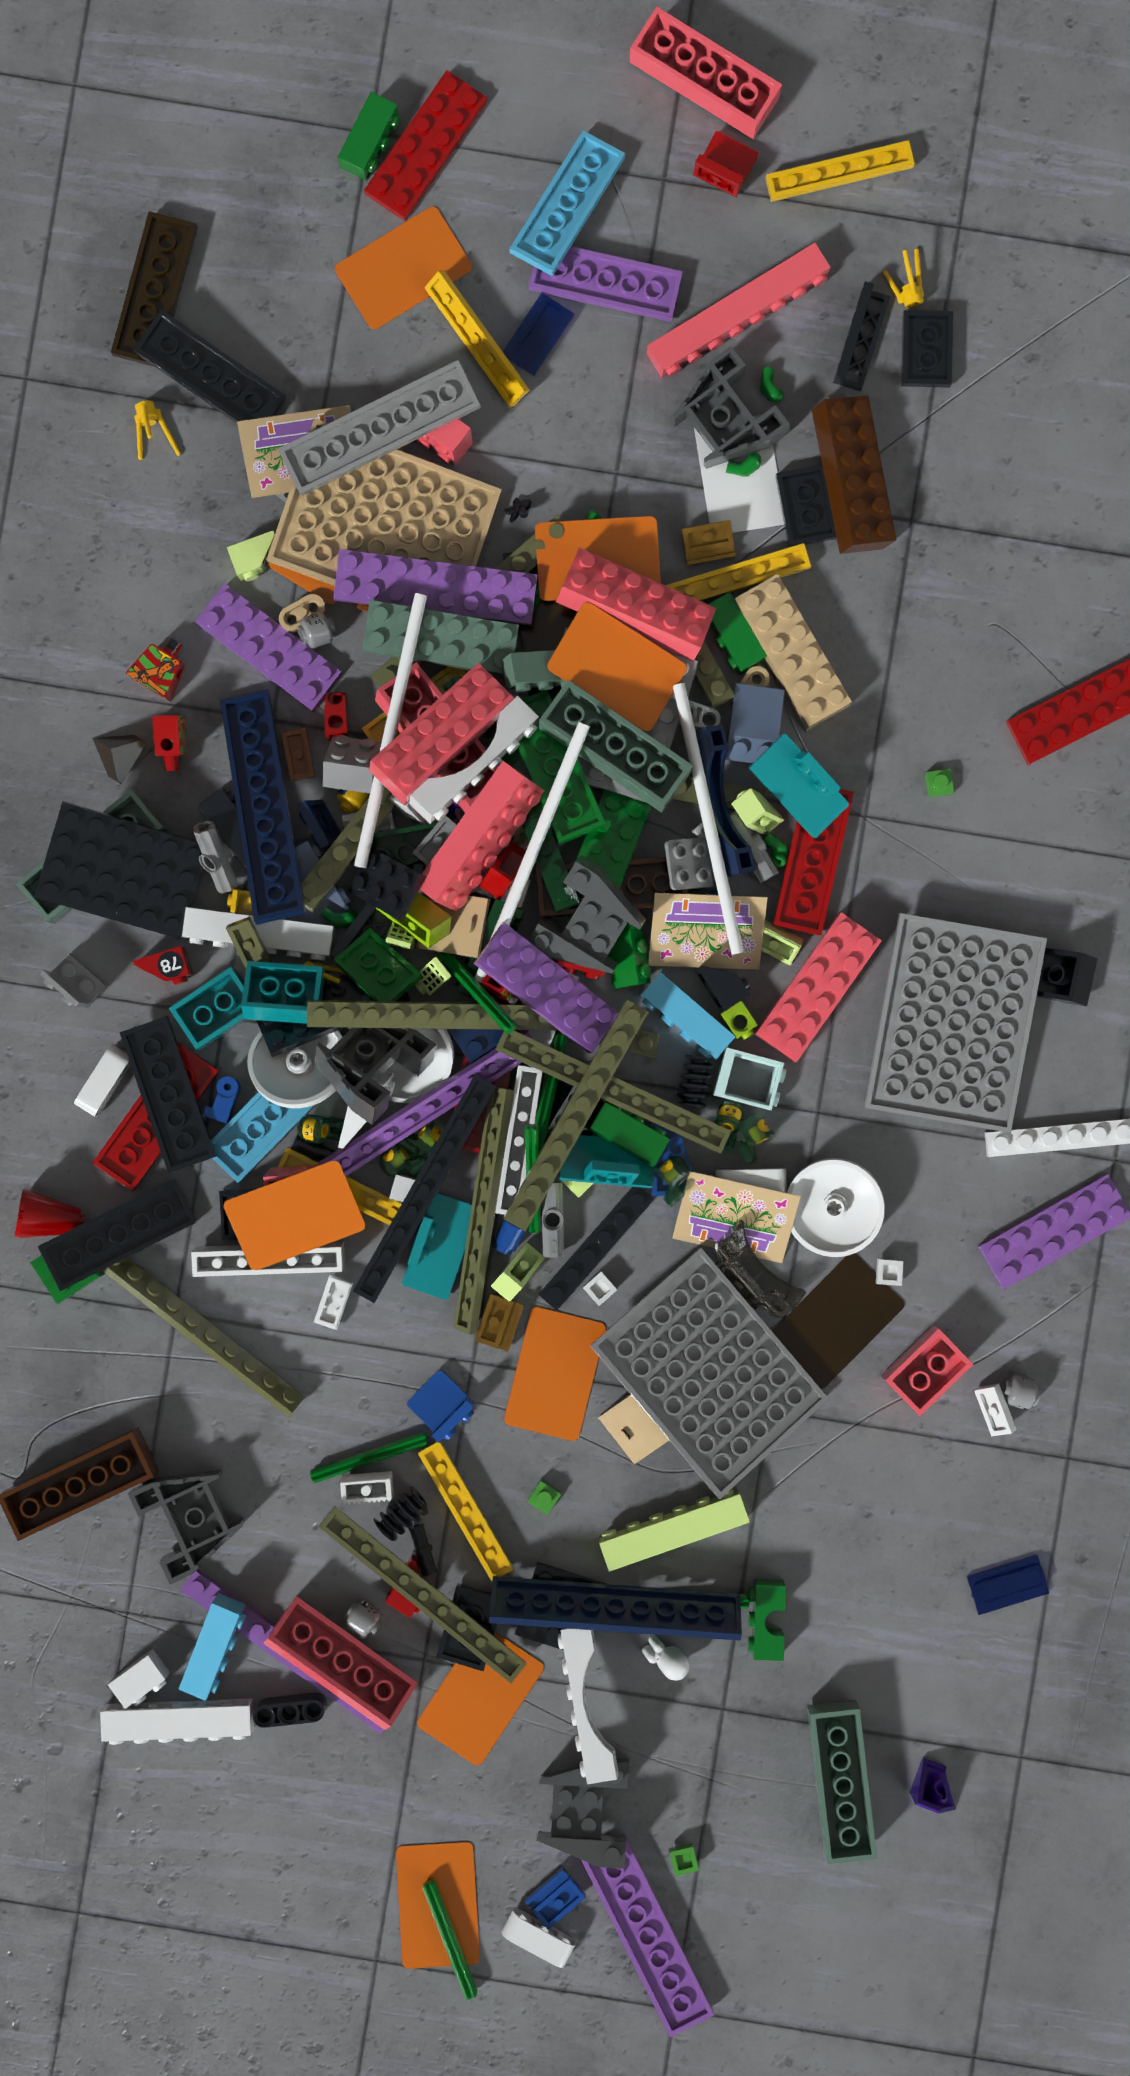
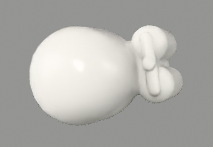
[642,1635,690,1681]

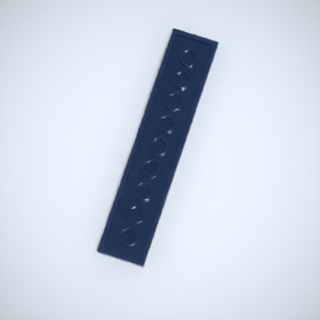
[220,689,306,925]
[489,1576,742,1641]

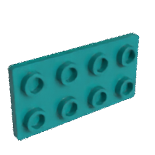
[749,734,849,838]
[558,1135,654,1188]
[402,1193,472,1300]

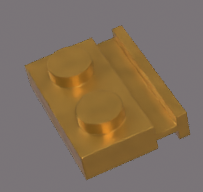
[681,520,736,565]
[474,1293,525,1352]

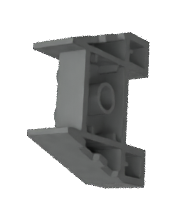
[673,346,790,469]
[528,855,646,974]
[315,1028,437,1125]
[128,1470,245,1585]
[537,1758,629,1869]

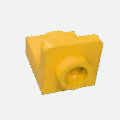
[227,889,253,916]

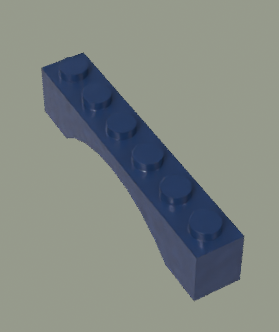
[695,725,756,878]

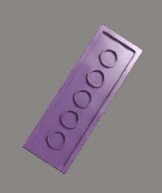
[528,246,683,322]
[195,583,343,712]
[474,923,618,1053]
[978,1174,1130,1289]

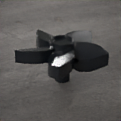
[504,497,532,523]

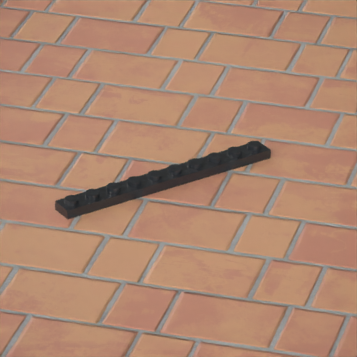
[353,1074,497,1303]

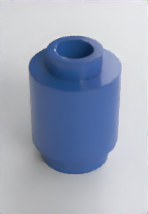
[493,1220,526,1255]

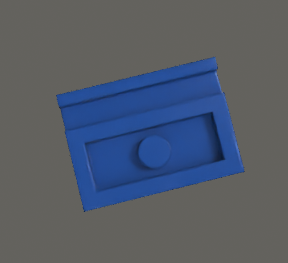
[525,1866,586,1930]

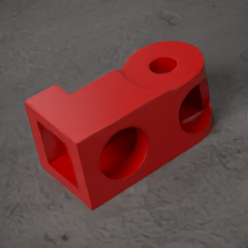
[324,692,350,741]

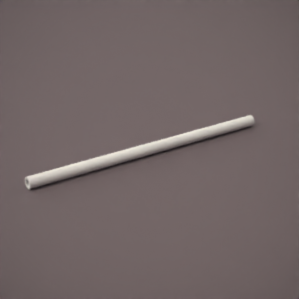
[354,593,427,868]
[673,683,744,955]
[475,722,590,982]

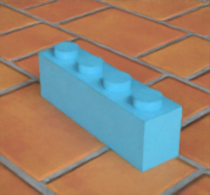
[640,972,735,1059]
[179,1593,246,1701]

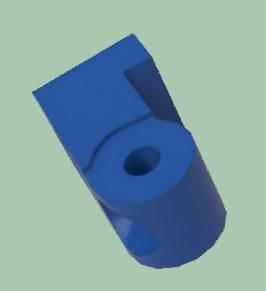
[203,1076,241,1123]

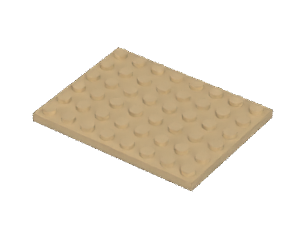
[266,418,502,586]

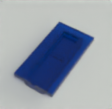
[503,293,574,376]
[966,1555,1050,1615]

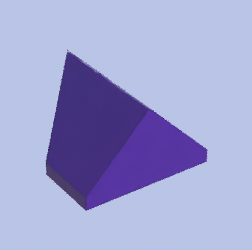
[910,1757,955,1814]

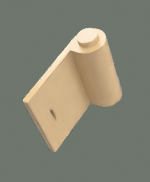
[416,895,490,958]
[598,1394,669,1465]

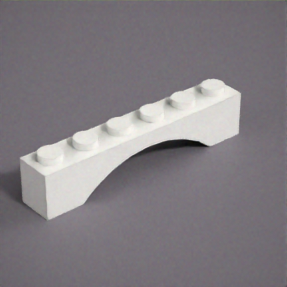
[409,696,539,824]
[557,1628,619,1784]

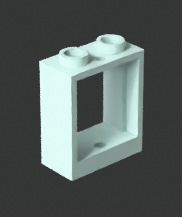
[712,1047,787,1111]

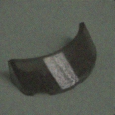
[714,1219,806,1318]

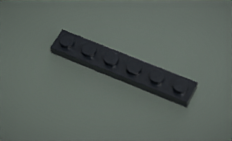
[538,1187,654,1311]

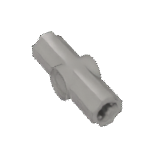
[730,812,779,884]
[193,820,237,894]
[541,1182,564,1258]

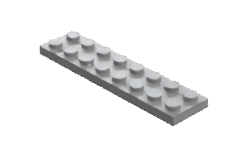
[278,360,481,496]

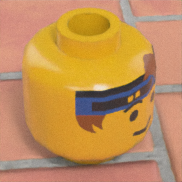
[337,789,370,814]

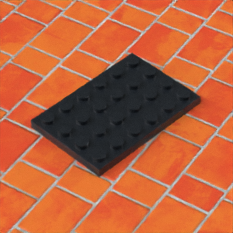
[34,801,203,939]

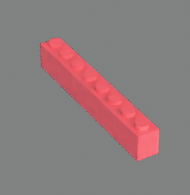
[646,243,831,378]

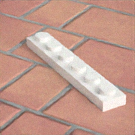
[985,1118,1130,1157]

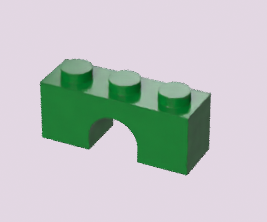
[748,1579,786,1661]

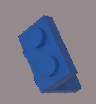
[407,1370,475,1443]

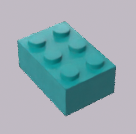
[241,961,324,1024]
[169,967,247,1050]

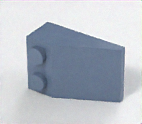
[726,683,785,763]

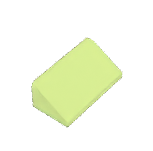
[761,919,803,966]

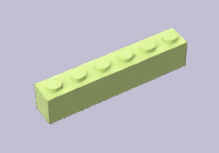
[599,1488,750,1572]

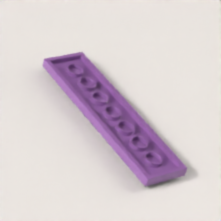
[333,549,537,626]
[581,1833,714,2037]

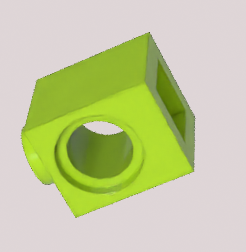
[719,1001,758,1040]

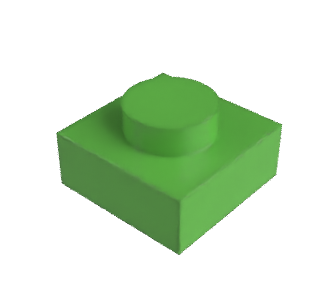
[925,769,954,798]
[527,1479,561,1515]
[669,1843,699,1876]

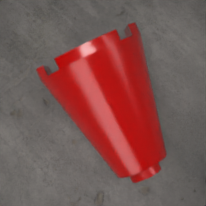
[15,1189,85,1238]

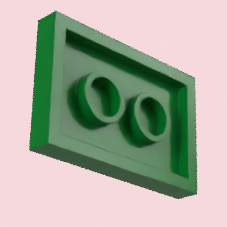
[334,928,422,1001]

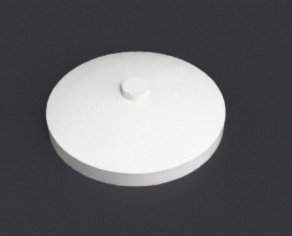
[386,1028,454,1103]
[247,1030,342,1108]
[787,1158,885,1257]

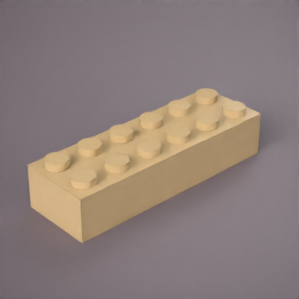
[734,574,852,731]

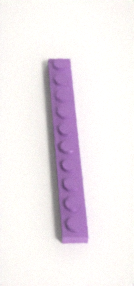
[318,1030,534,1176]
[180,1569,384,1734]

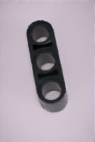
[253,1692,327,1728]

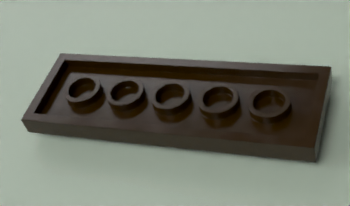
[111,211,198,367]

